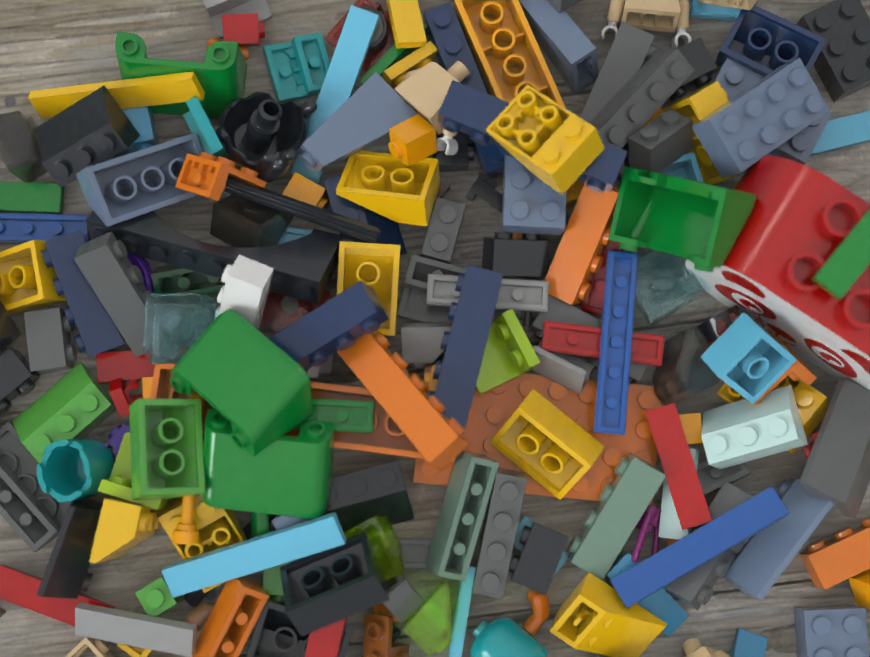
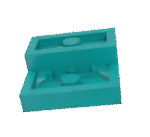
[262,32,330,103]
[183,96,226,158]

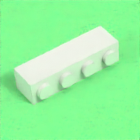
[213,255,274,331]

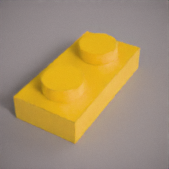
[382,41,438,87]

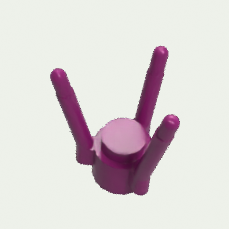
[632,505,661,562]

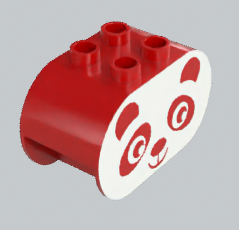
[685,156,870,390]

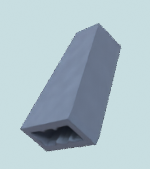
[519,0,598,95]
[297,72,417,173]

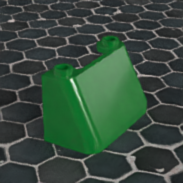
[115,32,247,119]
[608,167,757,273]
[169,309,312,457]
[202,409,334,518]

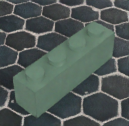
[425,450,499,582]
[567,452,666,581]

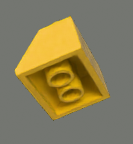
[663,81,748,185]
[489,389,605,500]
[89,498,161,563]

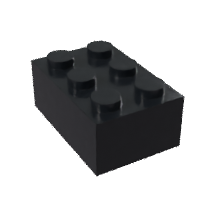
[796,0,870,103]

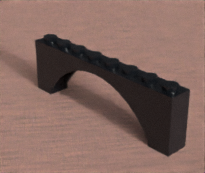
[86,211,343,304]

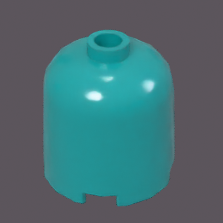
[36,439,115,502]
[470,617,549,657]

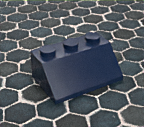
[715,5,827,77]
[324,175,407,255]

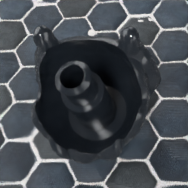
[216,92,317,183]

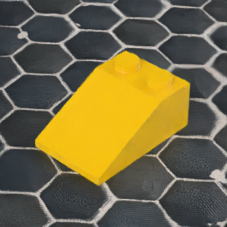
[336,151,441,226]
[0,240,66,315]
[337,241,401,336]

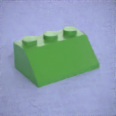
[12,362,116,463]
[129,399,205,500]

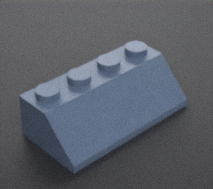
[76,132,203,227]
[723,478,835,601]

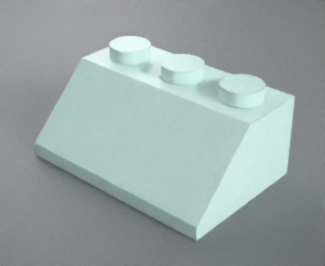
[701,385,808,469]

